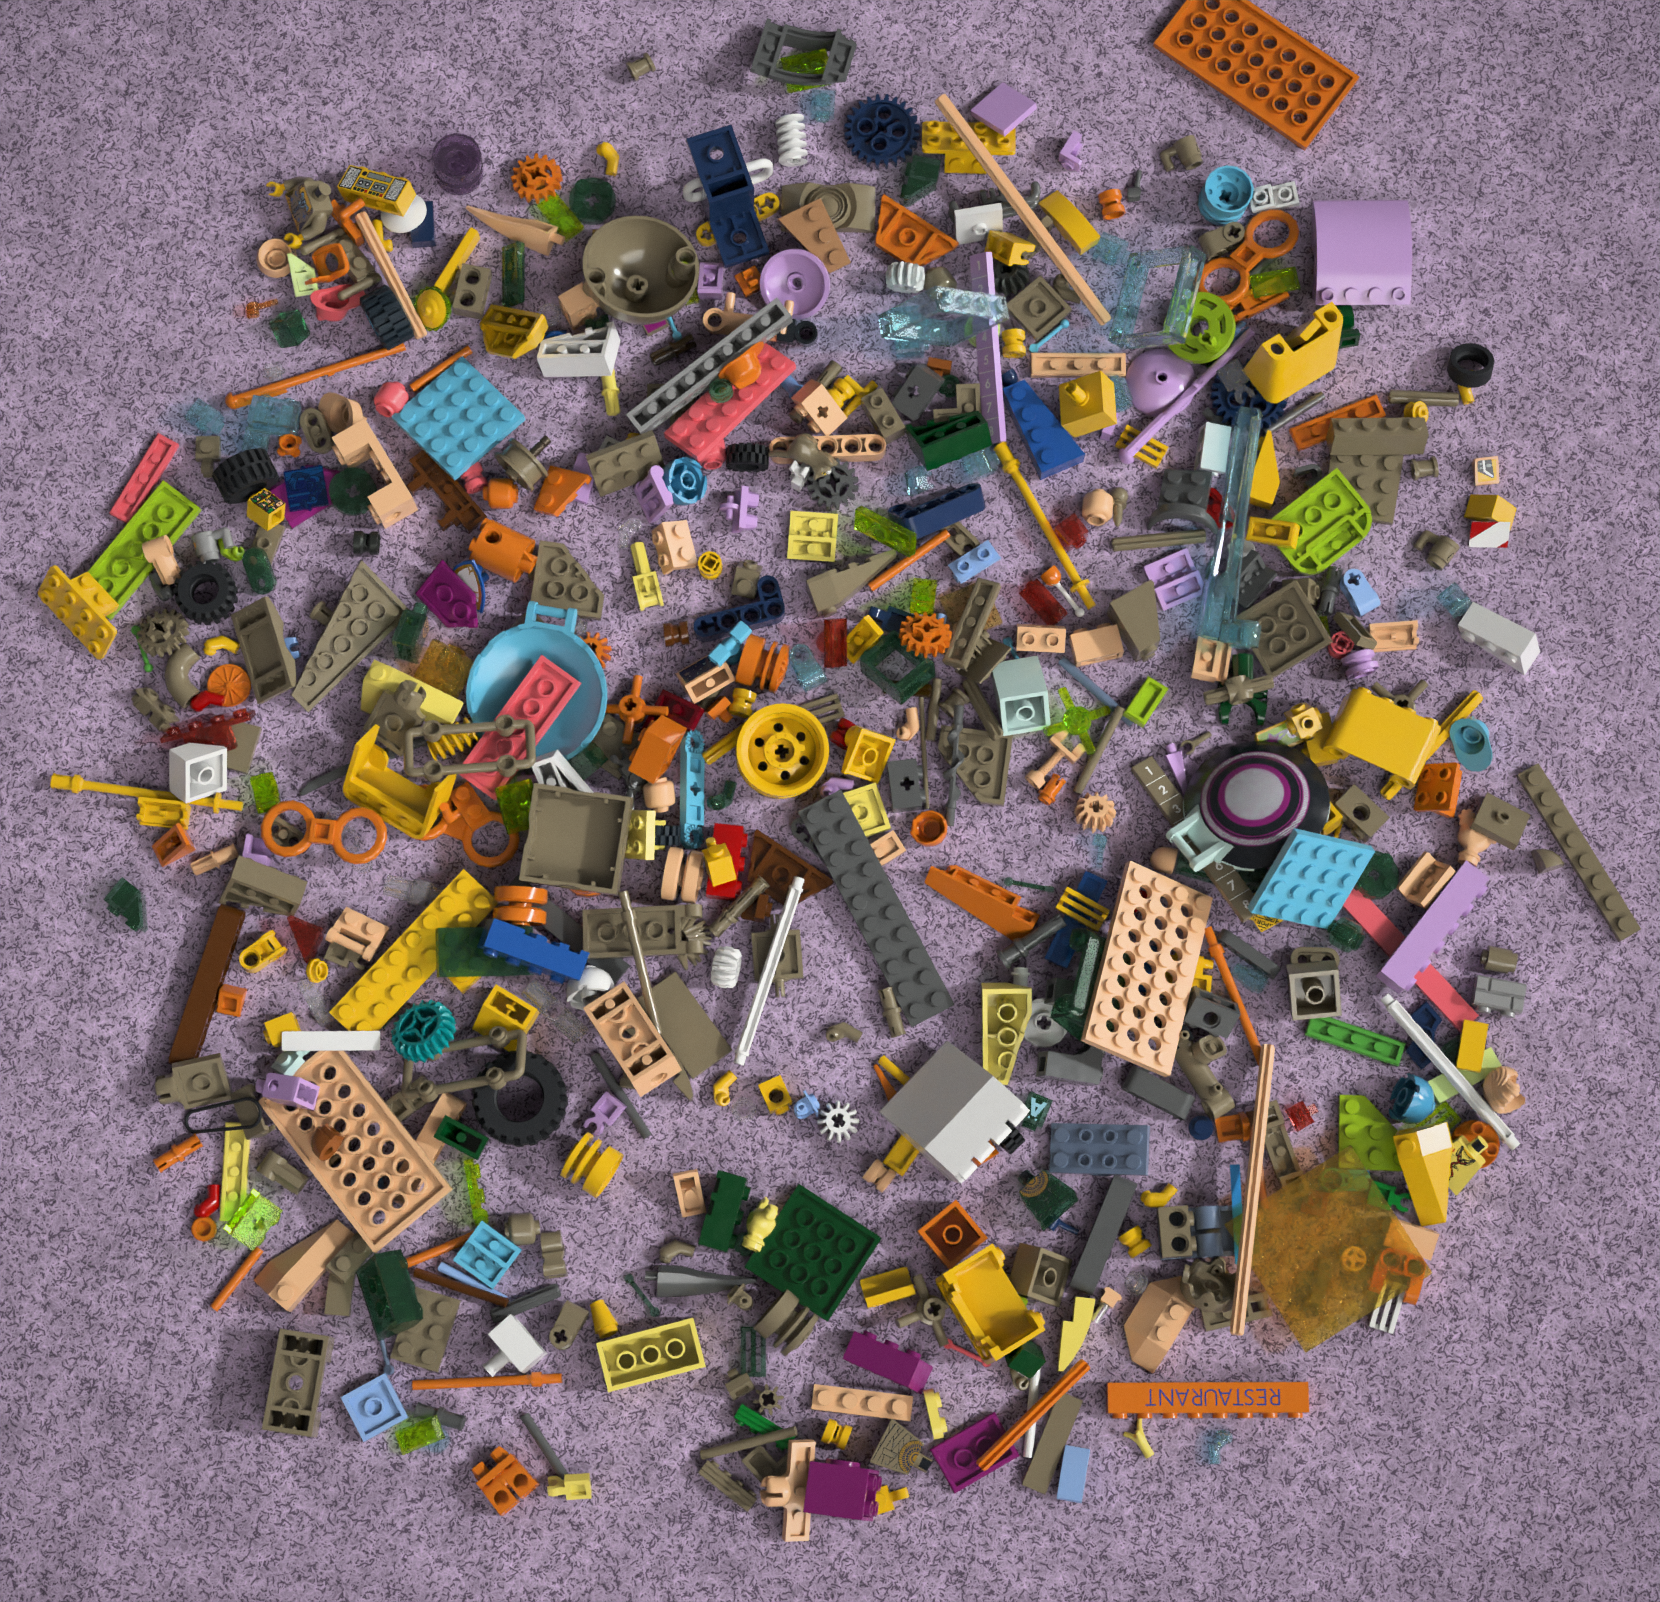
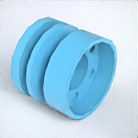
[1198,165,1254,226]

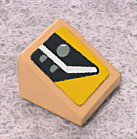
[1472,456,1499,486]

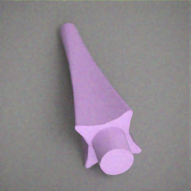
[1164,743,1188,796]

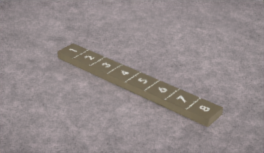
[1131,756,1257,923]

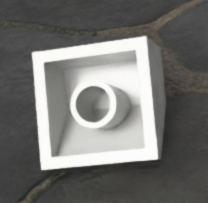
[169,743,227,804]

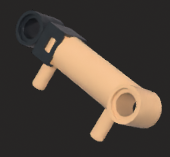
[703,292,818,347]

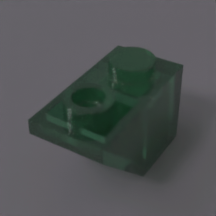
[900,155,941,207]
[103,877,148,933]

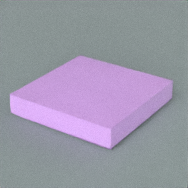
[970,82,1037,137]

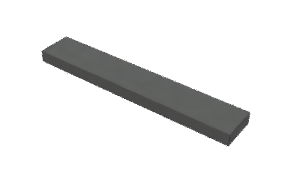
[509,875,630,985]

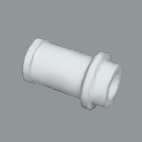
[1011,967,1030,987]

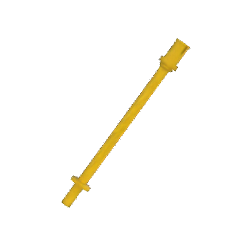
[993,442,1096,610]
[50,773,243,814]

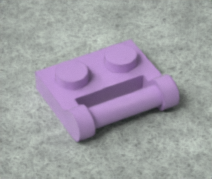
[634,465,674,524]

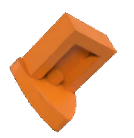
[1214,1111,1250,1143]

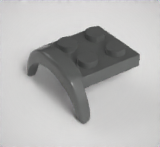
[1147,469,1218,534]

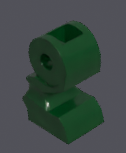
[1335,305,1361,349]

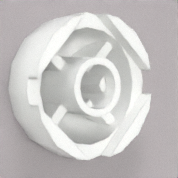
[566,965,615,1010]

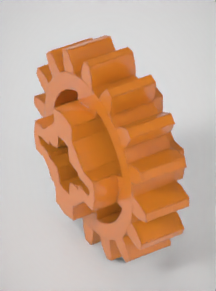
[511,153,563,204]
[899,611,952,658]

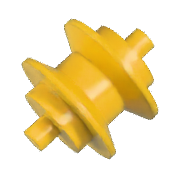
[1404,401,1429,422]

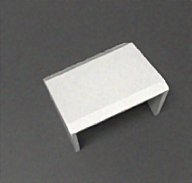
[879,1041,1030,1184]

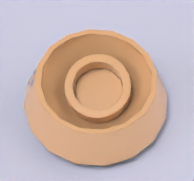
[256,238,297,278]

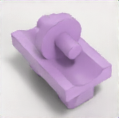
[719,486,759,533]

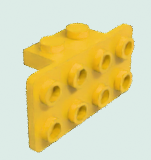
[922,120,1016,174]
[38,565,119,660]

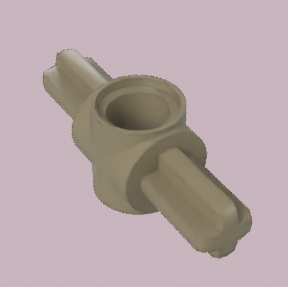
[1203,675,1274,705]

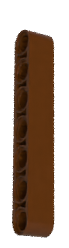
[168,904,246,1065]

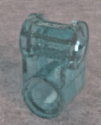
[789,644,827,692]

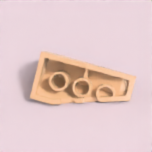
[254,1219,355,1312]

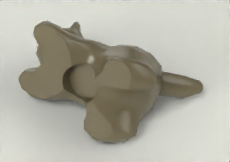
[768,433,838,480]

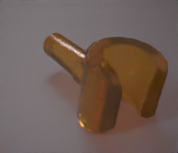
[246,298,278,319]

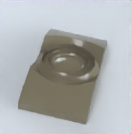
[781,182,875,233]
[231,596,296,704]

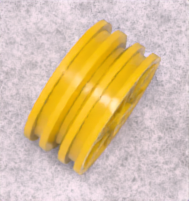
[735,703,829,799]

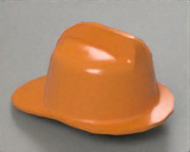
[718,342,764,389]

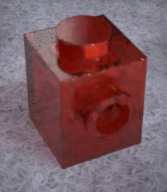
[1054,513,1089,552]

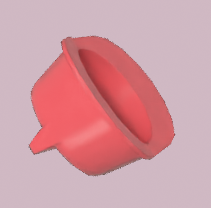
[310,284,366,321]

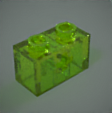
[223,1188,283,1251]

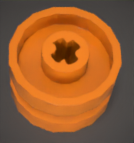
[492,886,548,927]

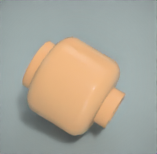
[1082,489,1114,526]
[643,777,676,813]

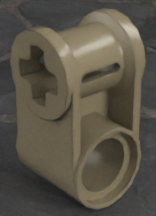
[1198,222,1245,261]
[549,1300,590,1350]

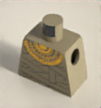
[869,1419,933,1475]

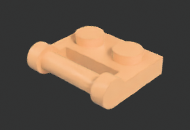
[325,907,389,961]

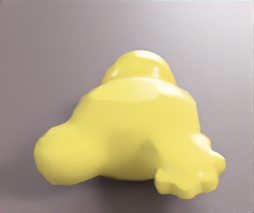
[742,1197,778,1252]

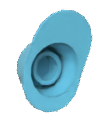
[1449,716,1493,772]

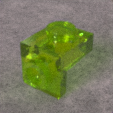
[249,772,281,814]

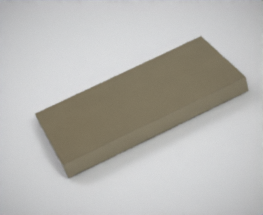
[637,971,733,1079]

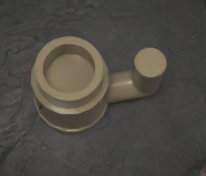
[1160,135,1203,172]
[1414,530,1460,571]

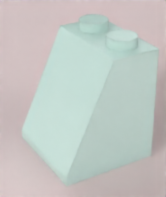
[991,656,1051,736]

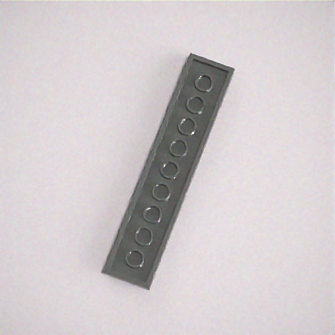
[798,789,955,1028]

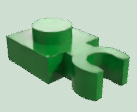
[1365,1180,1411,1213]

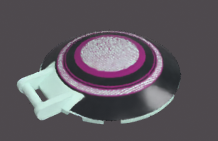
[1166,741,1330,872]

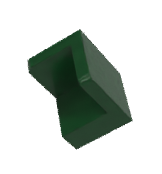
[1005,1340,1046,1378]

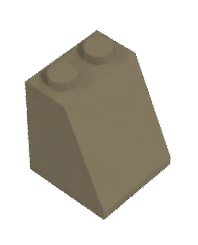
[1107,579,1160,662]

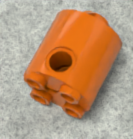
[468,518,537,583]

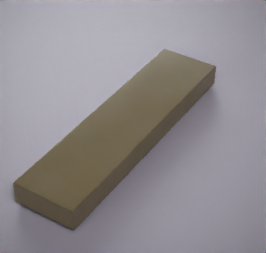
[942,578,1001,670]
[1022,1393,1083,1495]

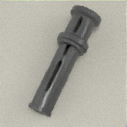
[996,913,1067,969]

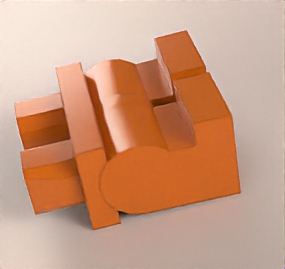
[472,1446,540,1516]

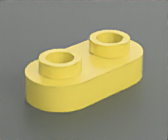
[923,1388,948,1440]

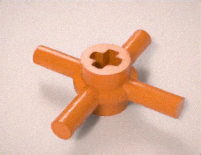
[605,675,669,745]

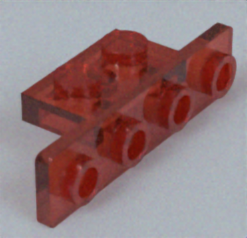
[160,708,256,751]

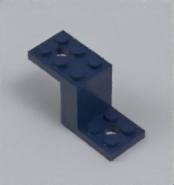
[686,124,769,268]

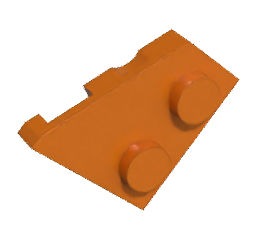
[534,466,592,517]

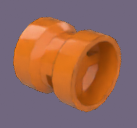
[1098,189,1126,220]

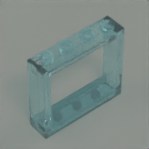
[1108,245,1207,350]
[878,286,1009,347]

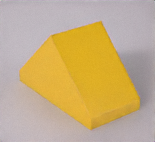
[1464,494,1517,529]

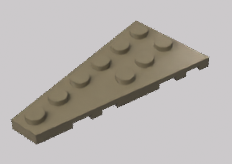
[290,560,411,712]

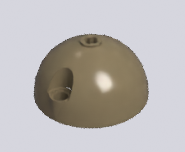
[583,215,699,325]

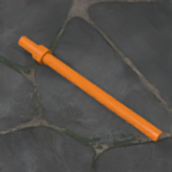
[1204,926,1261,1066]
[412,1372,562,1390]

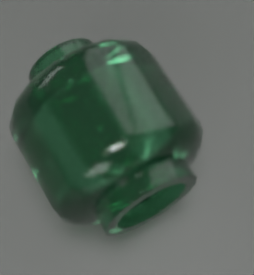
[1327,917,1365,953]

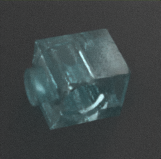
[961,447,1000,483]

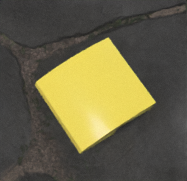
[787,510,838,562]

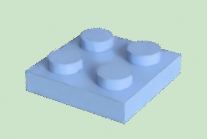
[341,1373,409,1442]

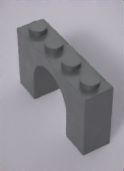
[1036,978,1109,1086]

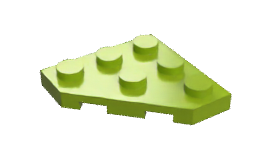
[1338,1095,1402,1172]

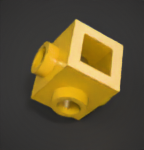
[1284,702,1323,739]

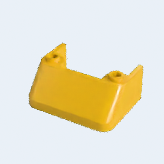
[343,724,457,839]

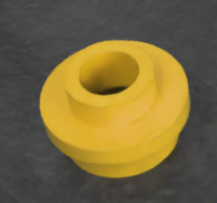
[306,958,328,983]

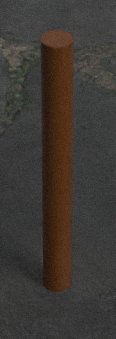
[413,1268,509,1308]

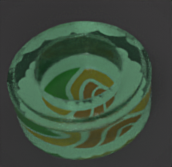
[709,379,733,403]

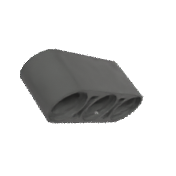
[1121,1066,1196,1121]

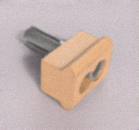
[1092,1287,1122,1324]

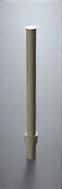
[618,890,662,1034]

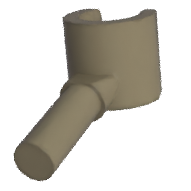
[1180,731,1212,755]

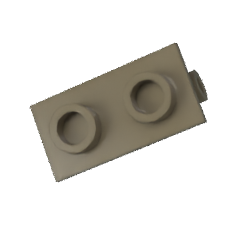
[131,687,180,733]
[727,1284,753,1311]

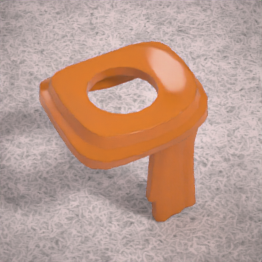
[305,243,350,285]

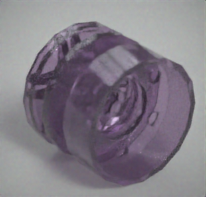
[432,133,484,195]

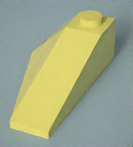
[361,660,464,724]
[981,982,1032,1085]

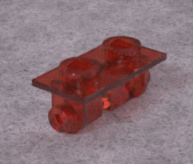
[1019,578,1069,626]

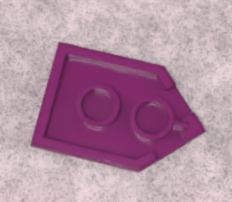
[268,464,340,529]
[415,560,478,628]

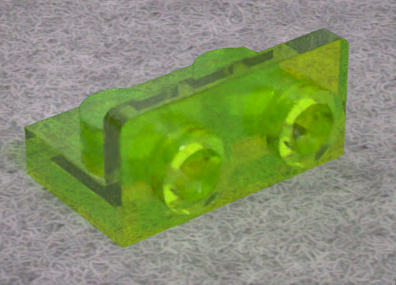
[780,48,831,93]
[495,778,533,835]

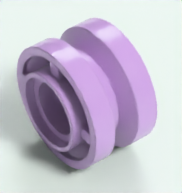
[1341,648,1379,679]

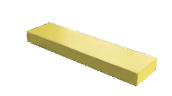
[219,1122,250,1222]

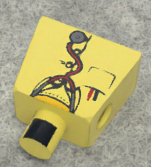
[1448,1135,1488,1195]

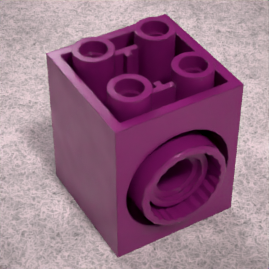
[803,1458,882,1522]

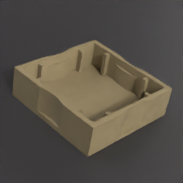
[519,783,634,896]

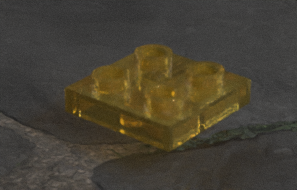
[413,638,474,699]

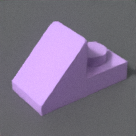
[698,262,723,300]

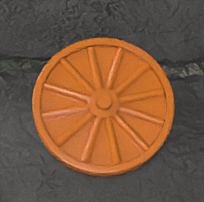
[207,664,251,707]

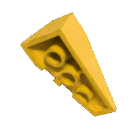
[1393,1122,1453,1227]

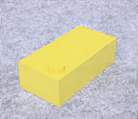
[596,1317,706,1392]

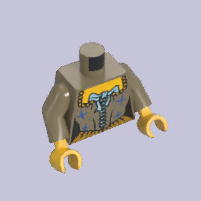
[266,176,333,250]

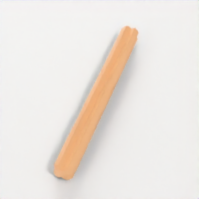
[355,211,427,339]

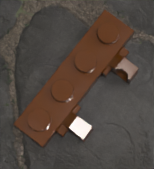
[407,450,488,533]

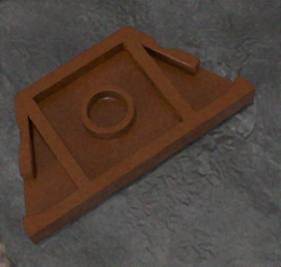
[748,829,834,906]

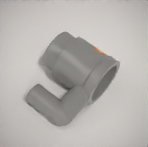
[191,527,234,564]

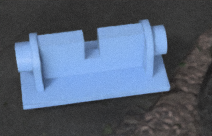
[948,540,1001,584]
[794,1090,820,1119]

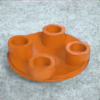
[1451,1120,1500,1169]

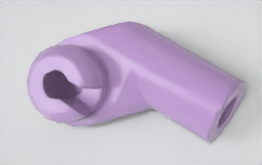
[819,777,854,798]

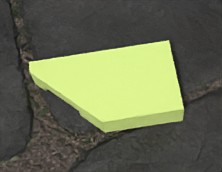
[287,253,319,297]

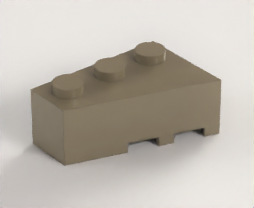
[218,855,307,917]

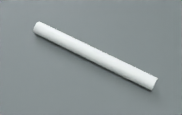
[1023,1368,1041,1458]

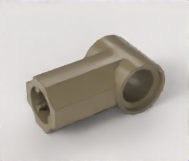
[256,1149,309,1195]

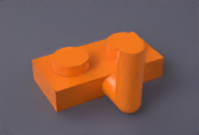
[331,198,365,247]
[440,781,493,832]

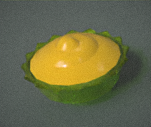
[413,286,452,332]

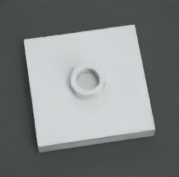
[954,203,1003,245]

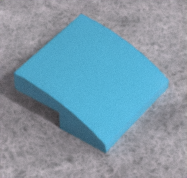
[453,1221,522,1289]

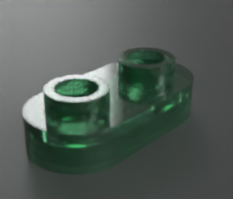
[242,547,276,595]

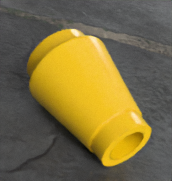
[590,1299,618,1339]

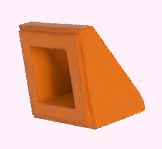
[216,984,247,1017]

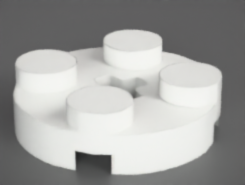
[1024,998,1069,1048]

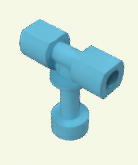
[707,620,752,668]

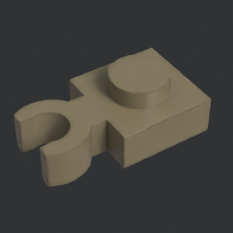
[324,942,366,971]

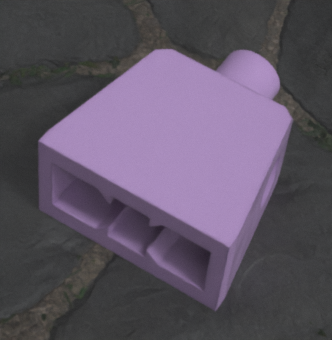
[255,1072,320,1111]

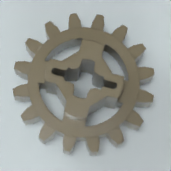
[137,609,190,658]

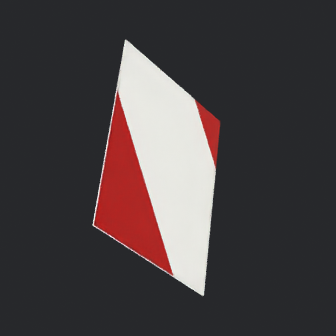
[1469,521,1511,548]

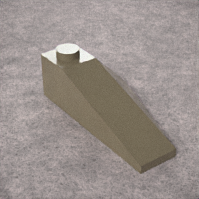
[806,549,896,618]

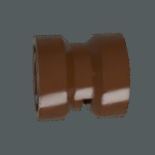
[663,621,690,647]

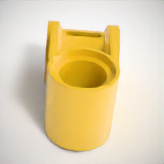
[239,930,288,973]

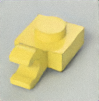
[547,1473,592,1500]

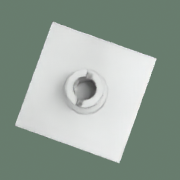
[483,1314,548,1377]

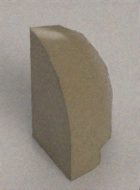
[1531,848,1564,874]

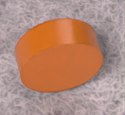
[191,1217,217,1242]

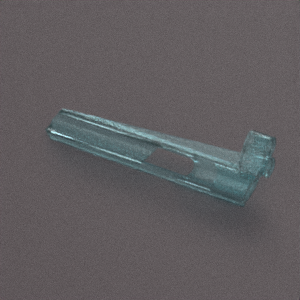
[1195,406,1262,650]

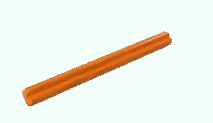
[976,1359,1090,1471]

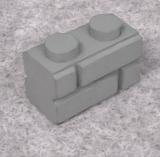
[1470,975,1527,1018]

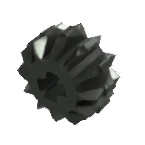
[993,262,1029,297]

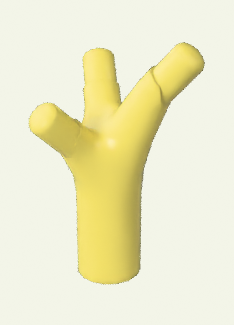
[1123,1418,1154,1459]

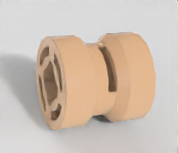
[862,1159,897,1193]

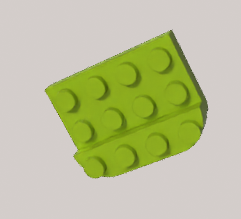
[1272,468,1372,576]

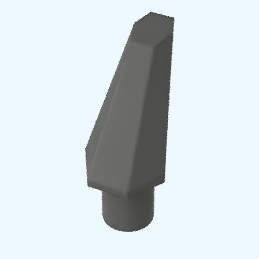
[1202,407,1238,434]

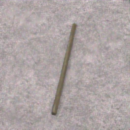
[919,697,929,809]

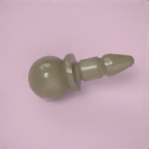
[1110,487,1128,527]

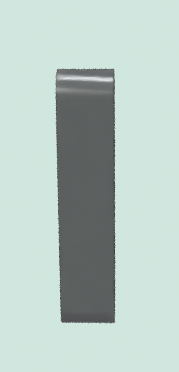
[1069,1175,1138,1296]

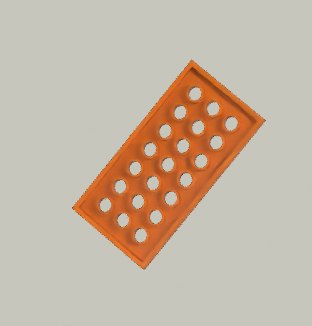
[1153,0,1360,151]

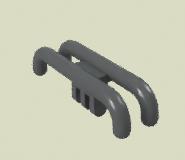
[948,181,1041,224]

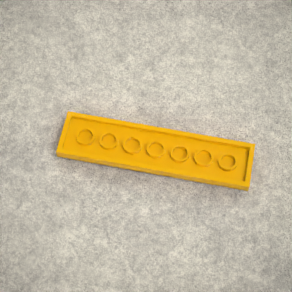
[329,869,498,1031]

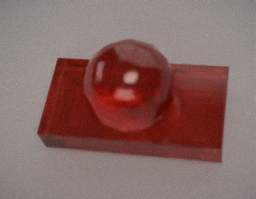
[816,618,847,668]

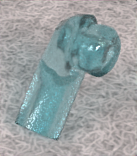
[1207,1429,1233,1464]

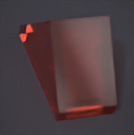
[287,915,326,964]

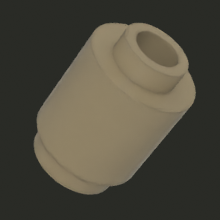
[1480,945,1518,974]

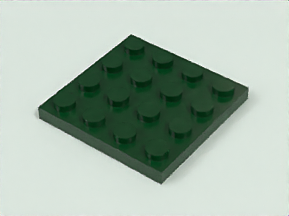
[745,1184,882,1322]

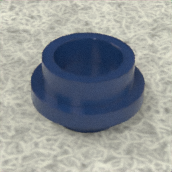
[1189,1116,1214,1140]

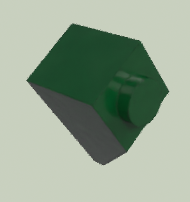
[434,1115,490,1161]

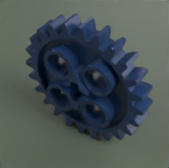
[844,94,920,169]
[1210,358,1287,434]

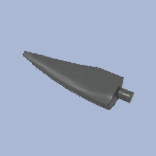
[645,1265,757,1297]

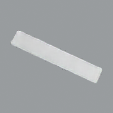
[282,1031,380,1051]

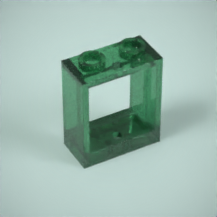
[859,630,936,705]

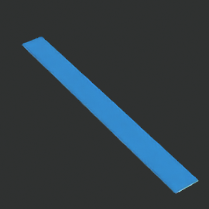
[1230,1164,1242,1264]

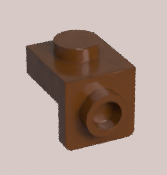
[741,894,773,924]

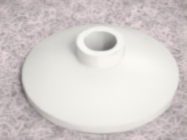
[381,195,427,233]

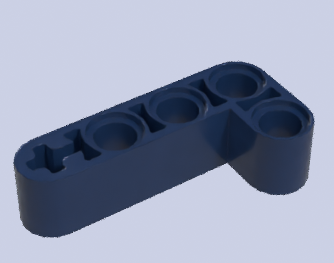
[888,483,986,540]
[693,575,785,642]

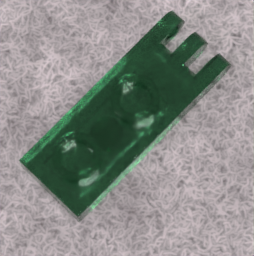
[502,241,525,308]

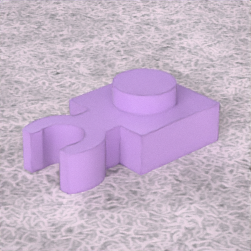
[583,1091,627,1136]

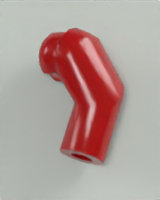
[190,690,225,712]

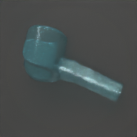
[1092,833,1107,868]

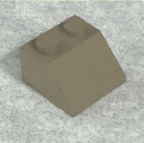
[1009,1243,1073,1307]

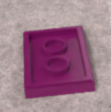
[929,1412,1020,1494]

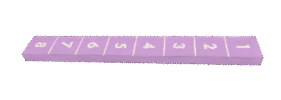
[970,252,1006,444]

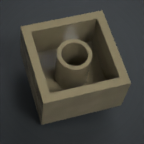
[1286,960,1342,1021]

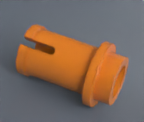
[1037,773,1066,806]

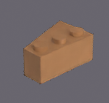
[776,198,851,274]

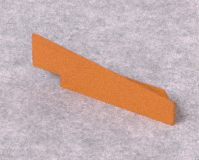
[925,865,1040,941]

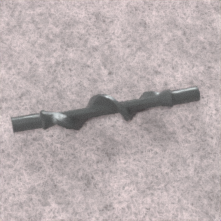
[942,705,964,826]

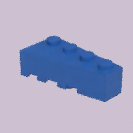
[1003,379,1085,480]
[477,918,590,985]

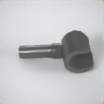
[1127,170,1142,202]

